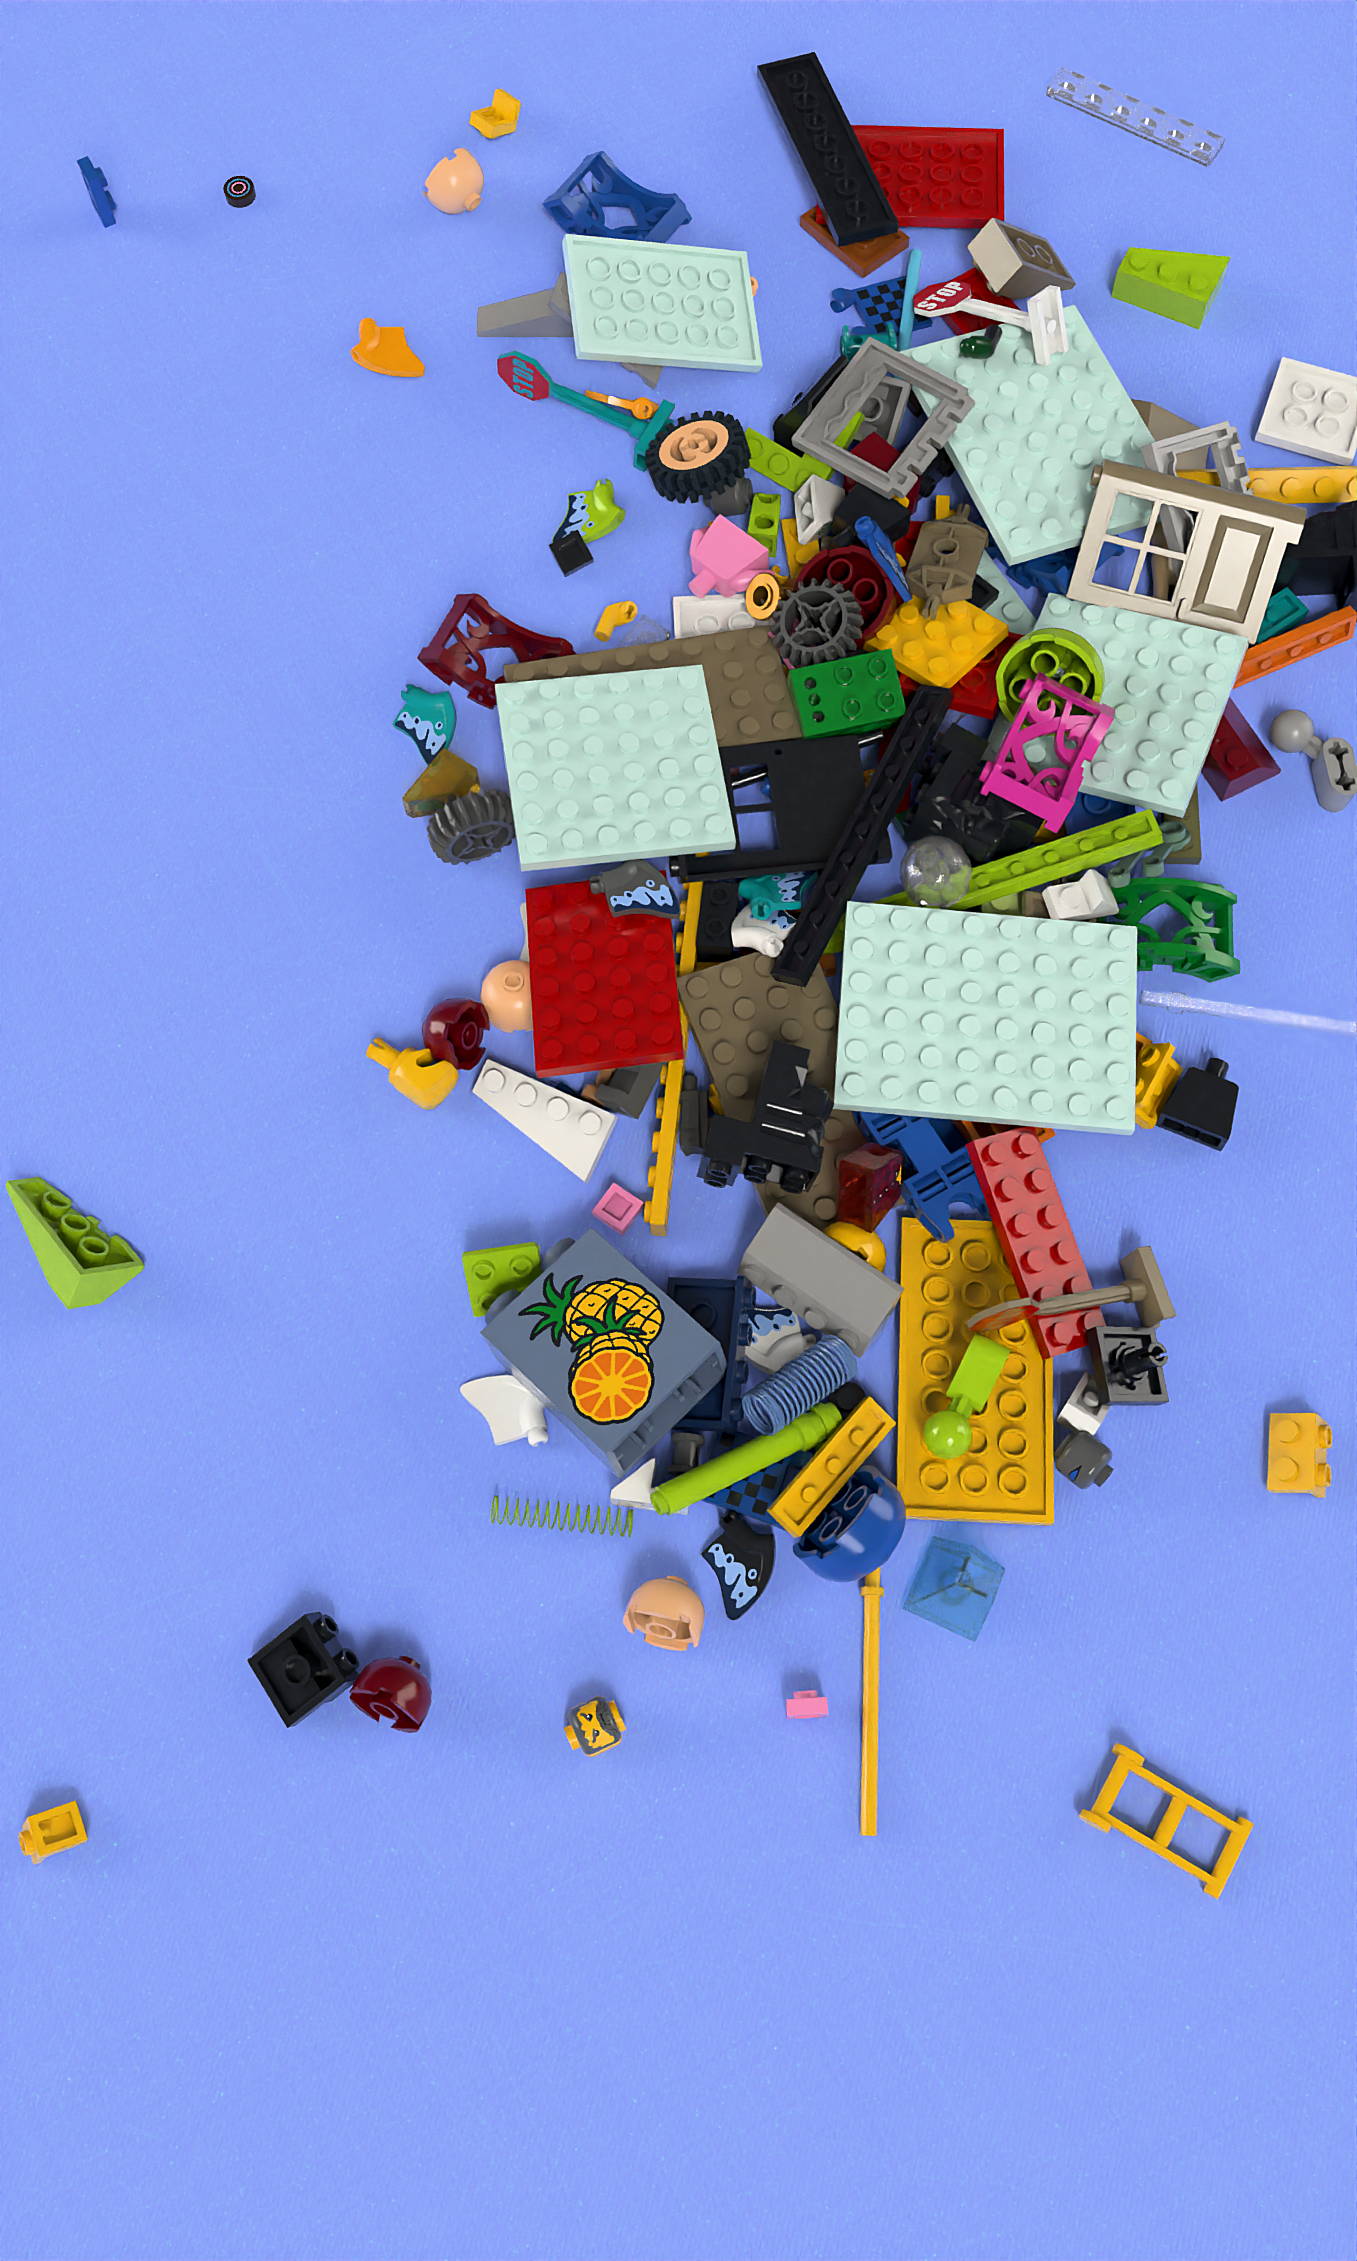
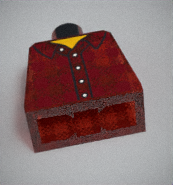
[838,1142,906,1233]

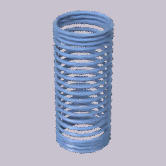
[742,1335,858,1436]

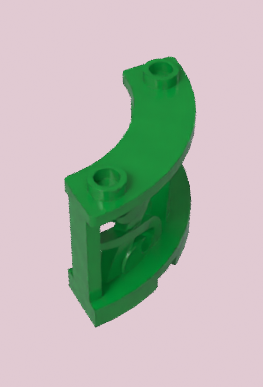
[1096,877,1240,983]

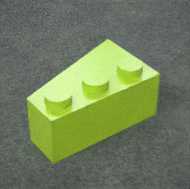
[1111,247,1231,330]

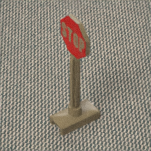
[966,1245,1177,1333]

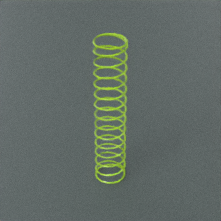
[491,1495,634,1538]

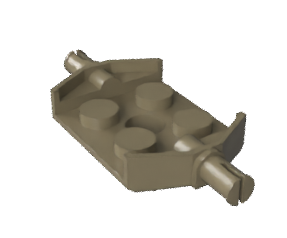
[905,503,989,620]

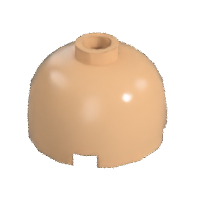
[423,148,484,215]
[480,960,533,1033]
[623,1575,705,1651]

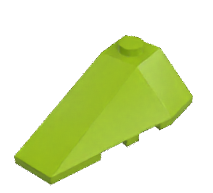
[5,1177,145,1309]

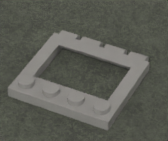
[791,336,975,499]
[1141,420,1254,579]

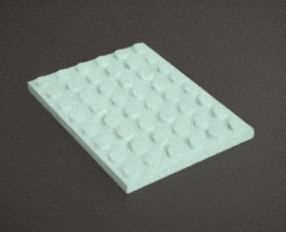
[899,305,1190,566]
[833,901,1137,1135]

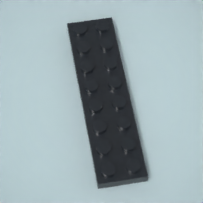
[757,52,899,247]

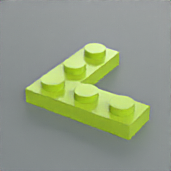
[745,411,866,493]

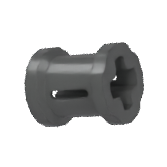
[667,1432,705,1477]

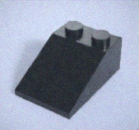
[773,355,847,458]

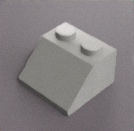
[852,376,912,447]

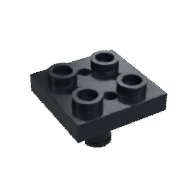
[1086,1326,1169,1406]

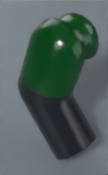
[959,324,1003,359]

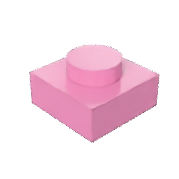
[592,1182,644,1236]
[785,1690,828,1720]

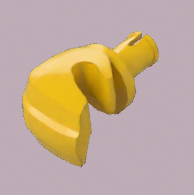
[366,1037,459,1110]

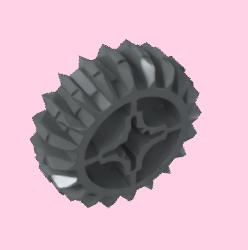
[770,578,864,668]
[426,789,516,865]

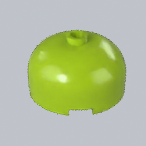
[995,628,1105,738]

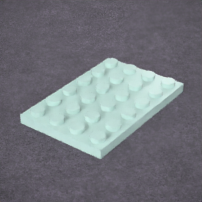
[562,234,763,373]

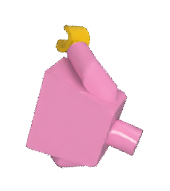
[688,514,789,599]

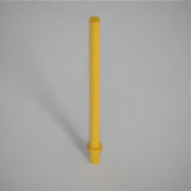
[860,1566,884,1836]

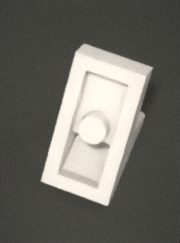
[1042,869,1119,921]
[1057,1371,1111,1435]
[610,1457,690,1515]

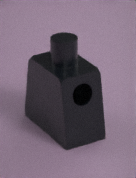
[829,482,911,551]
[1155,1058,1239,1152]

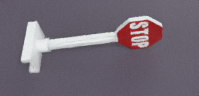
[914,280,1069,366]

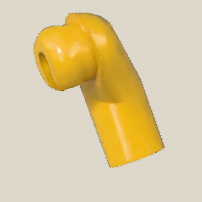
[594,600,638,642]

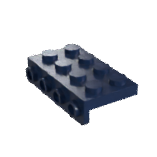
[666,1275,756,1433]

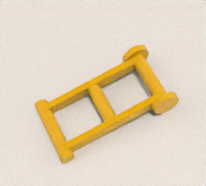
[1078,1743,1254,1900]

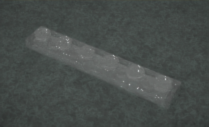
[1046,66,1225,168]

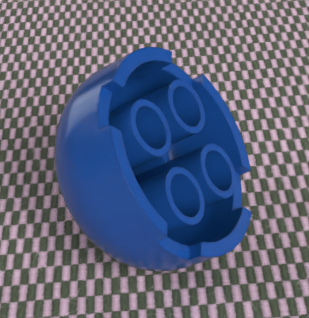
[792,1465,906,1582]

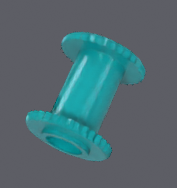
[840,322,897,365]

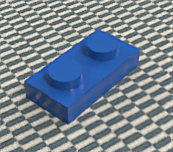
[76,156,116,228]

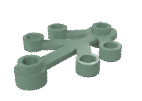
[1066,821,1190,888]

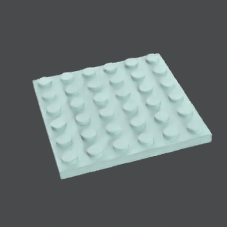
[980,592,1249,818]
[495,665,736,872]

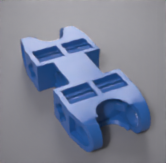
[851,1111,991,1243]

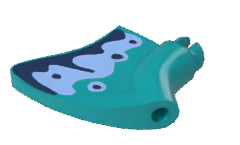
[392,684,457,768]
[738,870,818,920]

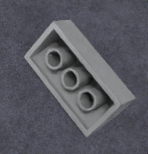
[737,1202,904,1358]

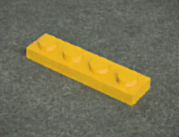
[767,1396,896,1538]

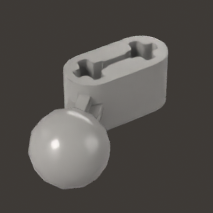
[1269,709,1357,813]

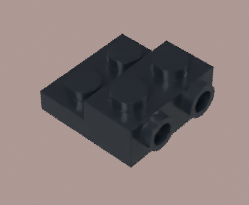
[247,1612,359,1728]

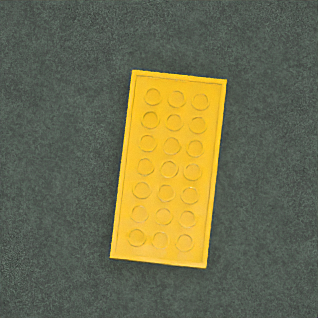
[896,1217,1054,1526]

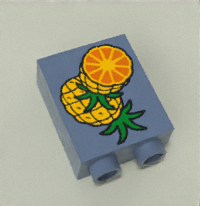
[480,1227,727,1479]

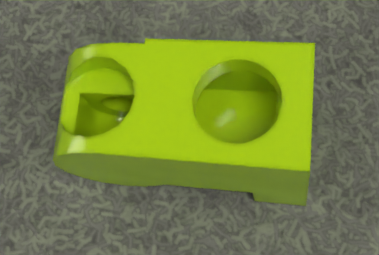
[747,492,781,558]

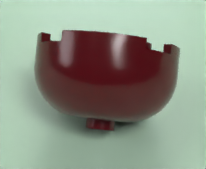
[793,545,897,653]

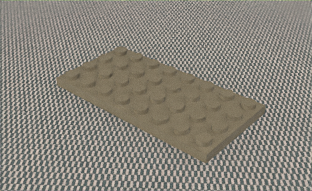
[503,625,802,747]
[677,943,914,1232]

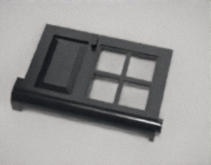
[669,735,893,884]

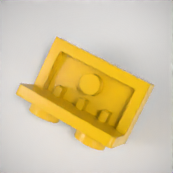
[1135,1043,1183,1129]
[1267,1413,1332,1498]

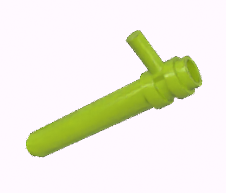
[650,1402,843,1516]

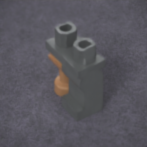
[580,1061,668,1120]

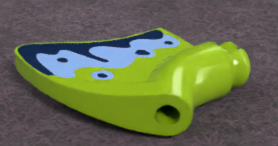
[552,479,626,544]

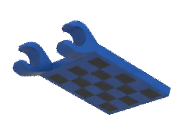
[830,275,933,336]
[700,1431,814,1531]

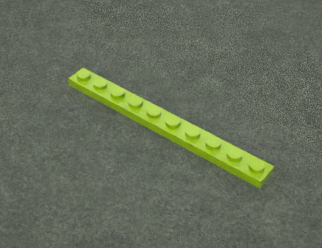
[822,808,1163,955]

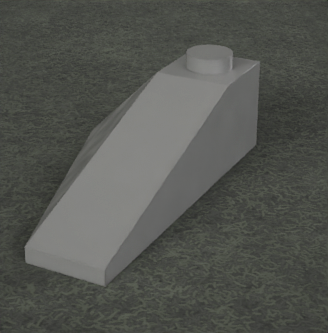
[476,287,574,337]

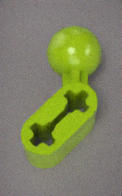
[923,1332,1012,1460]

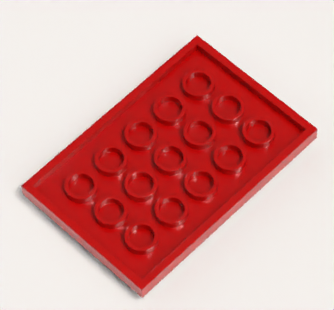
[816,125,1005,229]
[525,870,685,1078]

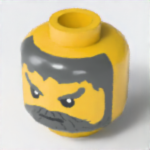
[564,1696,626,1757]

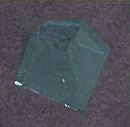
[902,1536,1005,1642]

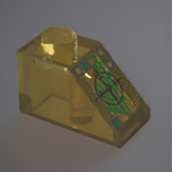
[402,748,480,818]

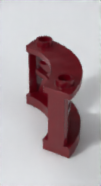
[417,593,576,710]

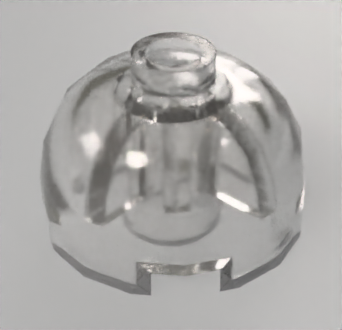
[899,835,973,909]

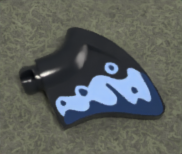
[701,1511,776,1621]

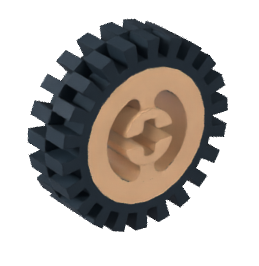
[645,410,751,504]

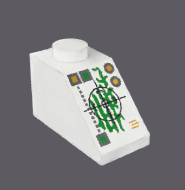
[794,474,846,545]

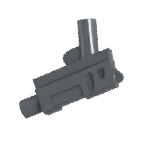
[679,1076,714,1156]

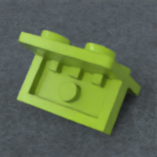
[462,1242,542,1317]

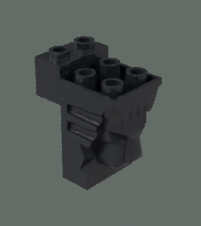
[1270,500,1357,622]
[902,722,1045,864]
[696,1040,834,1194]

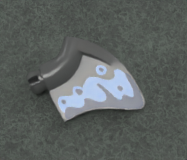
[589,859,681,919]

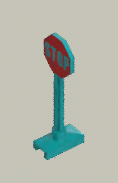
[497,350,675,472]

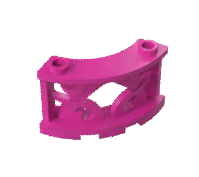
[978,671,1115,833]

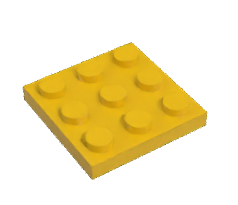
[863,594,1009,688]

